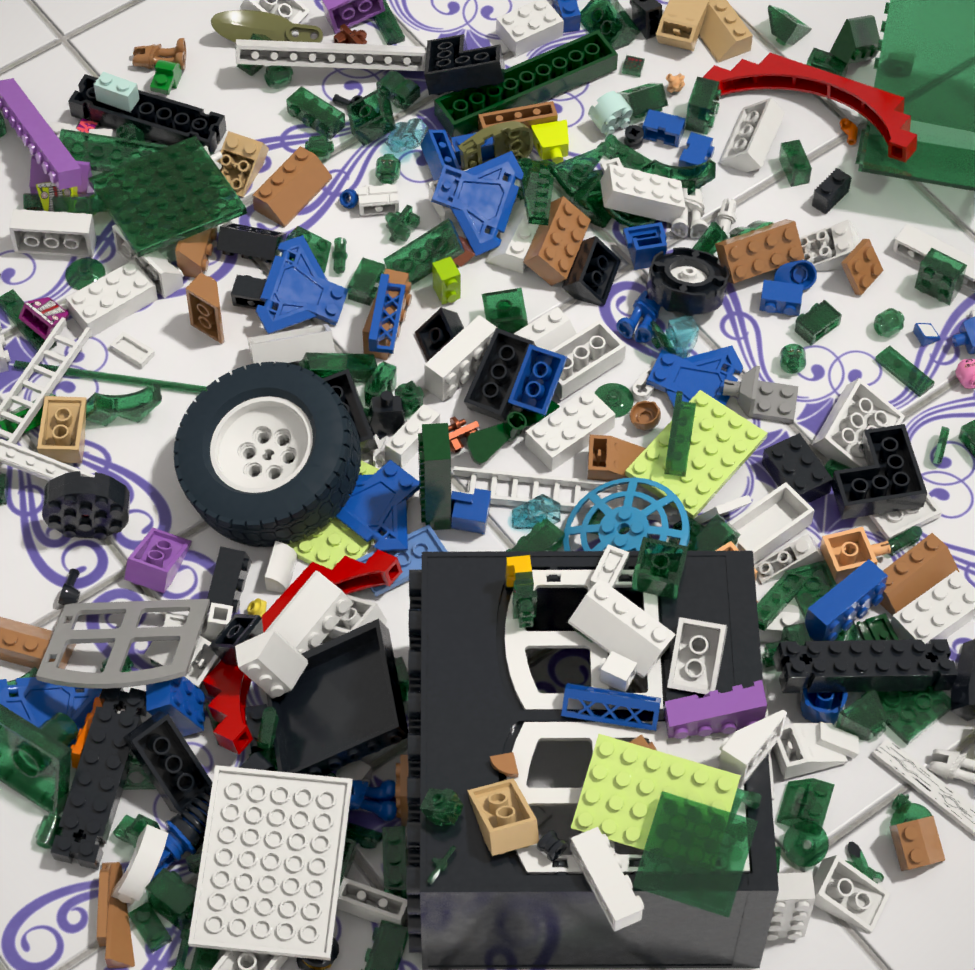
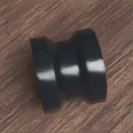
[624,125,644,150]
[536,830,568,862]

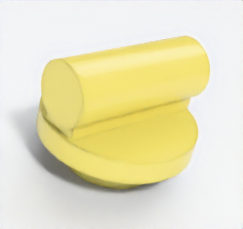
[247,598,267,617]

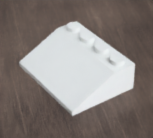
[812,378,905,468]

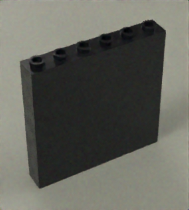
[266,618,409,776]

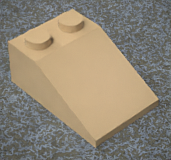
[37,396,87,463]
[467,778,539,856]

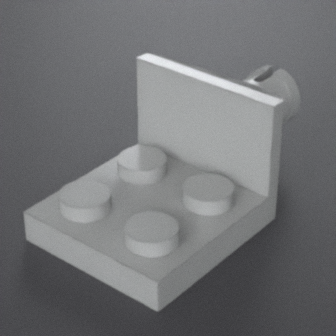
[723,366,799,424]

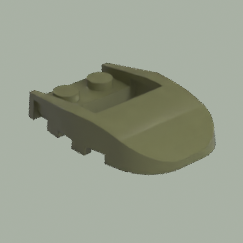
[458,121,534,171]

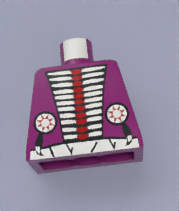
[19,297,69,340]

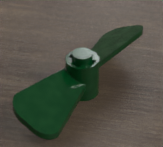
[466,400,560,465]

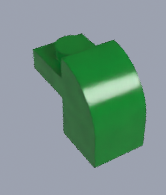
[150,60,182,95]

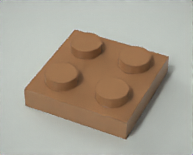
[841,239,884,295]

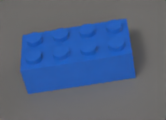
[803,559,888,641]

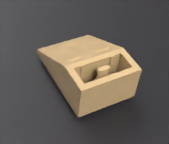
[656,0,710,51]
[208,131,269,198]

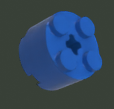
[800,688,848,725]

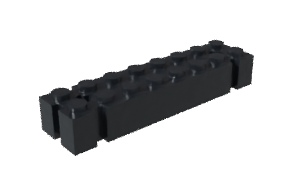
[68,74,227,156]
[773,639,958,693]
[50,688,147,870]

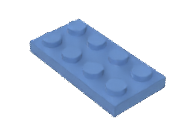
[356,524,448,597]

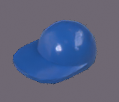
[774,260,817,290]

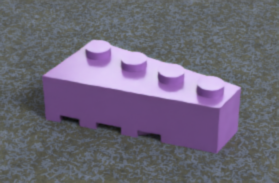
[664,680,767,739]

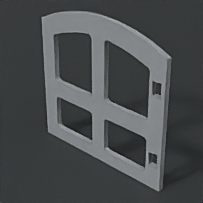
[36,599,210,689]

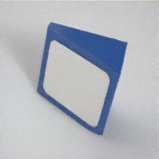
[913,323,941,346]

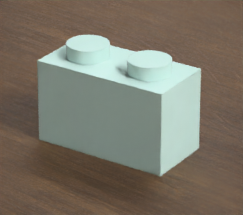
[94,72,139,112]

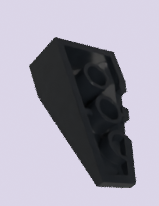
[951,639,975,721]

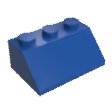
[508,344,567,416]

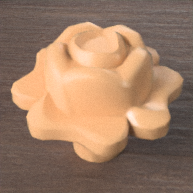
[666,73,685,93]

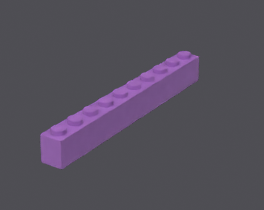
[0,78,82,190]

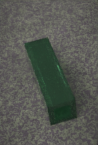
[299,352,379,383]

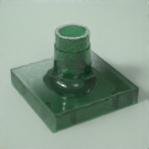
[0,704,78,817]

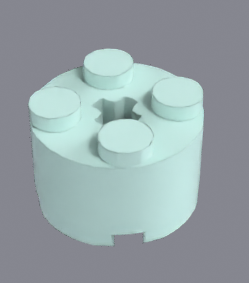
[588,91,633,137]

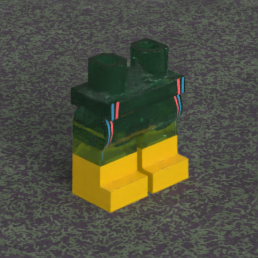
[506,555,537,628]

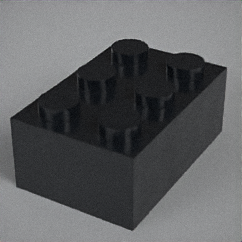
[762,433,832,503]

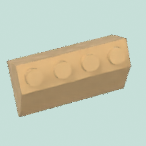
[699,0,753,63]

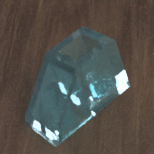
[666,315,699,358]
[512,494,561,529]

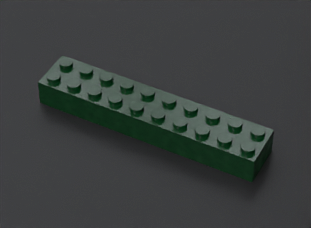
[434,30,618,137]

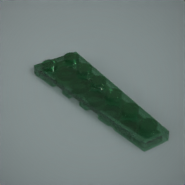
[518,158,556,226]

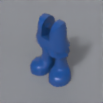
[616,290,661,343]
[349,779,397,822]

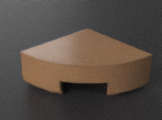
[490,752,518,778]

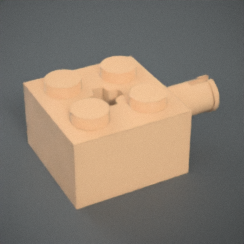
[820,527,891,585]

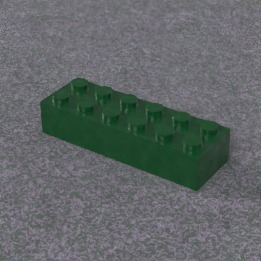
[418,423,451,530]

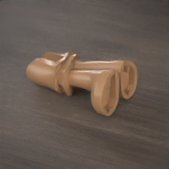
[132,38,186,70]

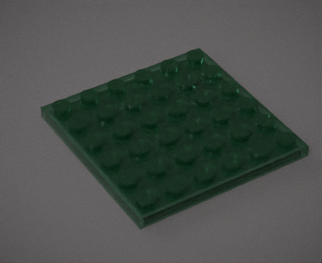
[88,136,247,258]

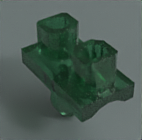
[385,204,420,243]

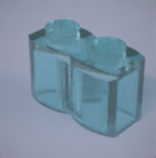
[385,118,429,153]

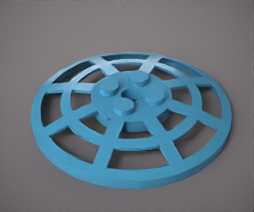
[563,477,690,551]

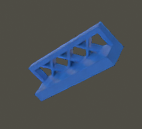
[368,273,406,354]
[561,683,661,731]

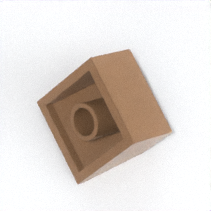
[889,816,945,871]

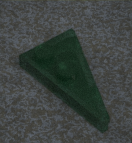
[549,145,607,198]

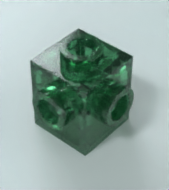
[395,381,424,417]
[420,788,464,826]

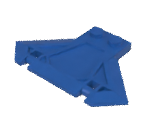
[431,151,524,256]
[255,235,349,334]
[646,345,743,414]
[335,459,419,551]
[0,677,102,762]

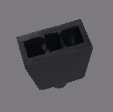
[629,0,662,40]
[367,391,406,435]

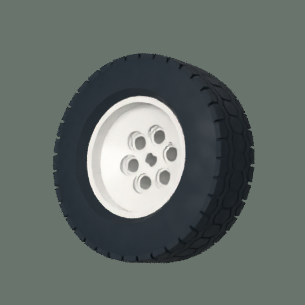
[173,362,361,547]

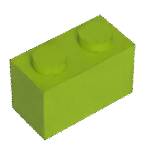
[432,257,461,305]

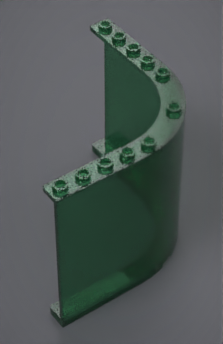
[855,0,975,191]

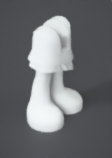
[671,188,708,238]
[929,749,975,785]

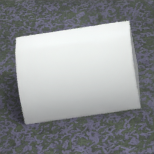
[265,541,297,593]

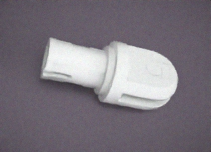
[716,198,737,240]

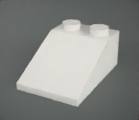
[240,0,310,24]
[327,595,387,639]
[667,617,728,694]
[717,710,787,787]
[813,855,891,933]

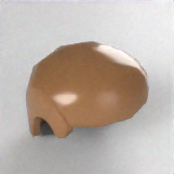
[629,401,661,431]

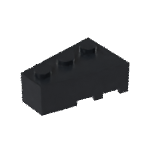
[207,546,252,618]

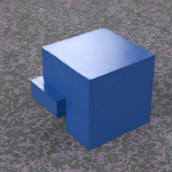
[623,222,667,270]
[451,488,491,534]

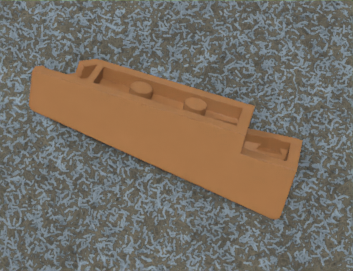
[97,862,135,968]

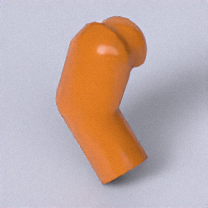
[840,118,858,145]

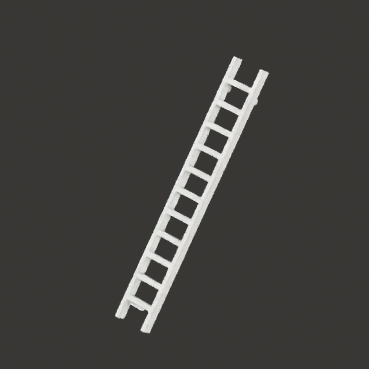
[0,317,91,466]
[451,466,702,525]

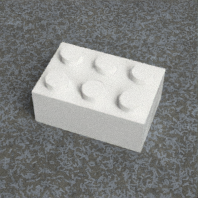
[496,0,564,57]

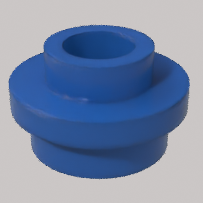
[340,189,358,209]

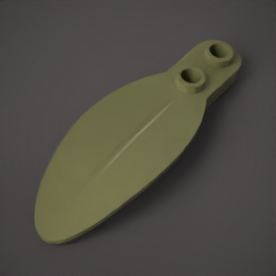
[211,10,323,43]

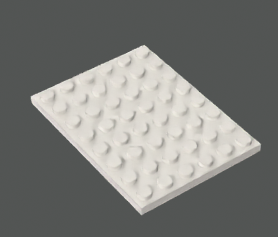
[188,765,353,960]

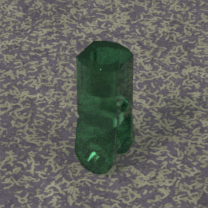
[887,526,922,556]
[257,707,279,750]

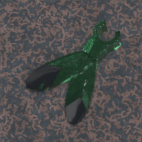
[846,842,884,884]

